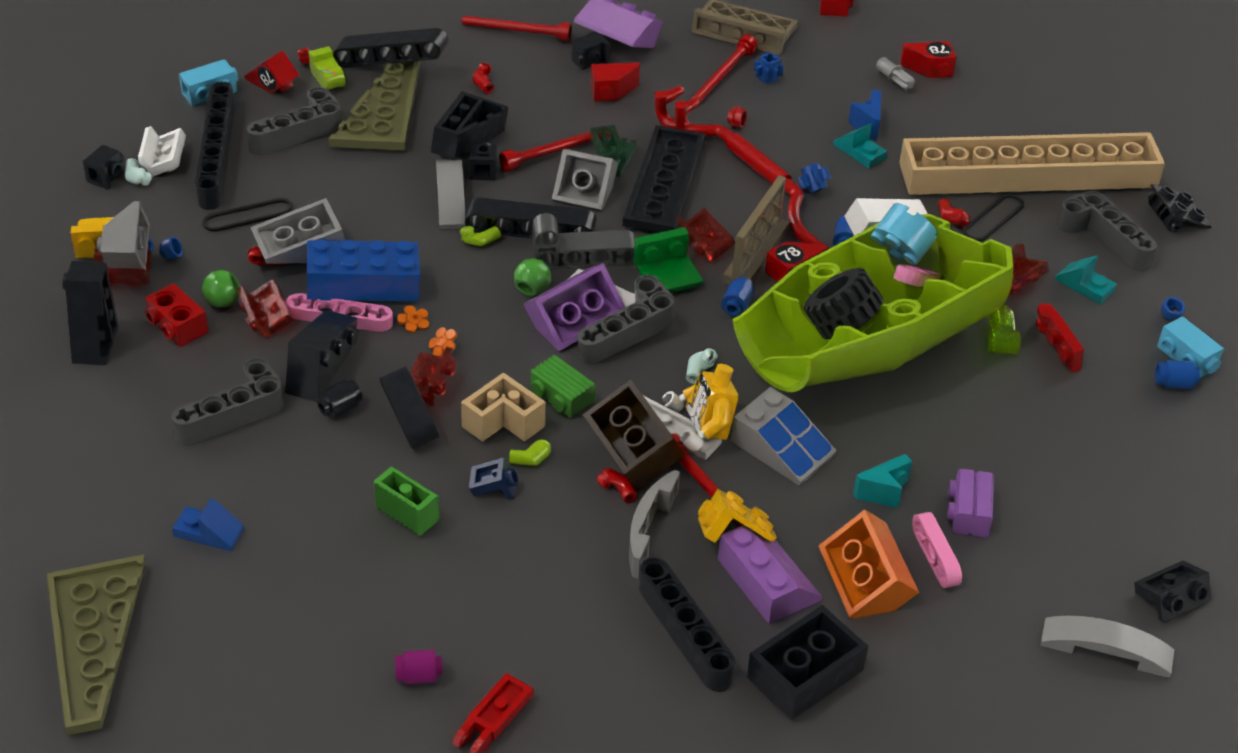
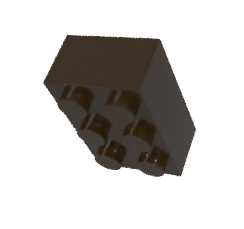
[583,379,686,491]

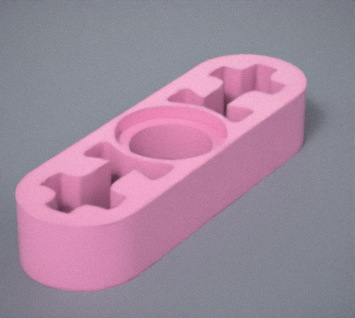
[912,512,962,588]

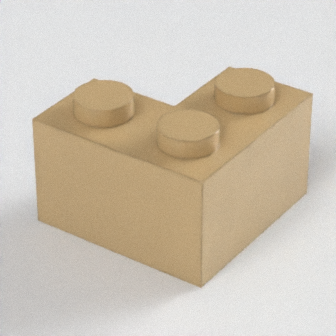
[461,372,546,442]

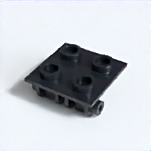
[1148,184,1212,232]

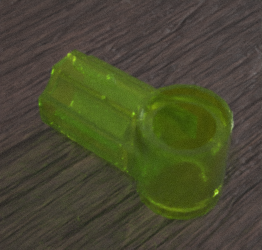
[988,305,1021,355]

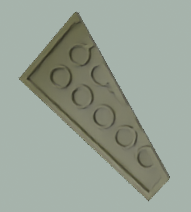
[328,61,421,151]
[47,554,146,736]

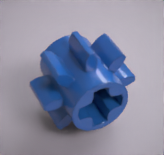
[753,53,784,83]
[797,162,831,194]

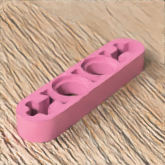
[893,264,941,287]
[286,293,393,332]

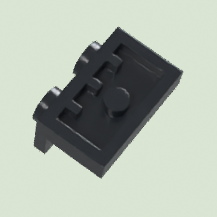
[1134,560,1211,622]

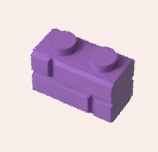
[947,468,994,538]

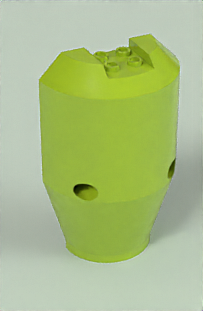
[732,214,1013,392]

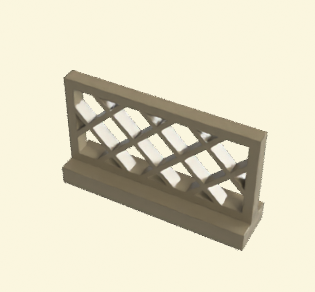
[691,0,798,55]
[722,175,789,285]

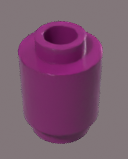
[395,649,443,685]

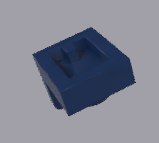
[469,457,519,499]

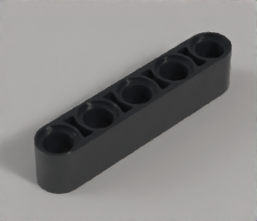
[333,28,448,67]
[465,198,597,239]
[639,557,735,692]

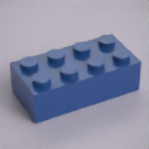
[307,239,420,302]

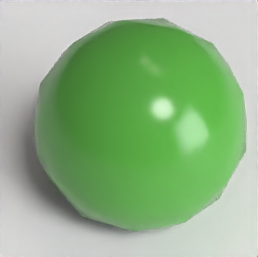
[514,258,552,296]
[202,269,241,308]

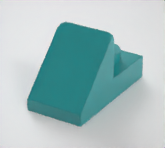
[833,123,888,169]
[1055,255,1117,305]
[853,454,912,507]

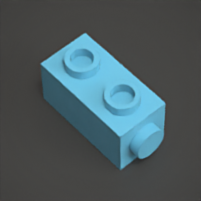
[179,59,239,106]
[1157,316,1224,378]

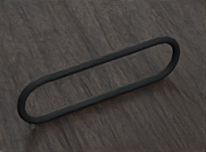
[963,194,1024,241]
[202,198,293,231]

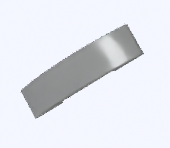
[436,159,465,229]
[629,470,680,579]
[1040,616,1174,678]

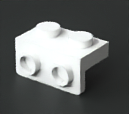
[138,126,186,177]

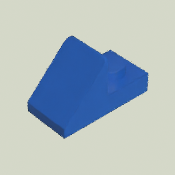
[848,90,881,140]
[172,498,244,551]

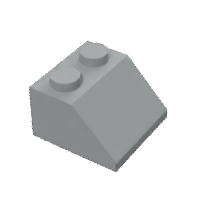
[552,149,618,210]
[97,201,150,275]

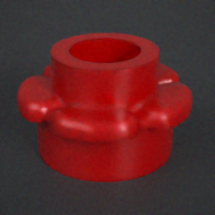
[727,105,747,129]

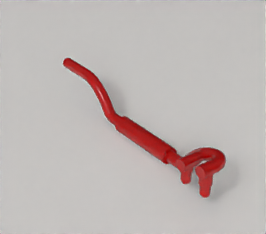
[654,86,830,249]

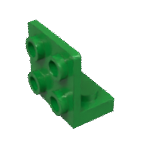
[633,227,703,293]

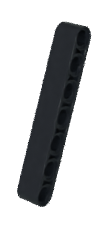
[195,81,235,210]

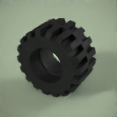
[803,268,884,340]

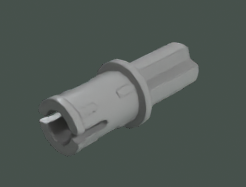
[876,57,915,90]

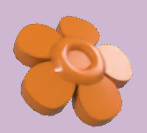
[397,305,429,333]
[429,327,457,358]

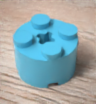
[870,203,938,266]

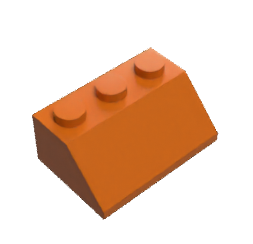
[818,509,919,619]

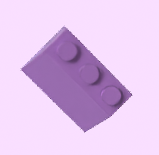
[574,0,663,48]
[523,263,625,351]
[718,525,822,624]

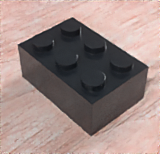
[747,605,868,720]

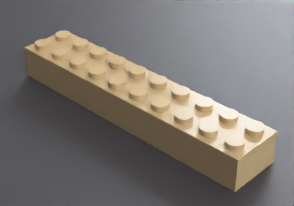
[899,132,1165,195]

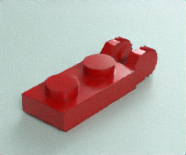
[1035,303,1084,373]
[452,673,534,753]

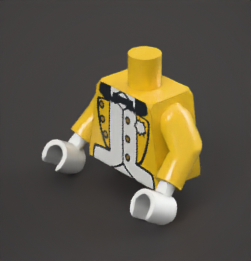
[662,364,738,451]

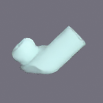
[125,158,152,186]
[686,348,718,384]

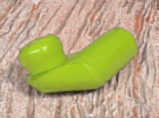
[460,226,501,247]
[509,439,551,466]

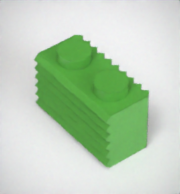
[530,354,596,418]
[374,467,440,535]

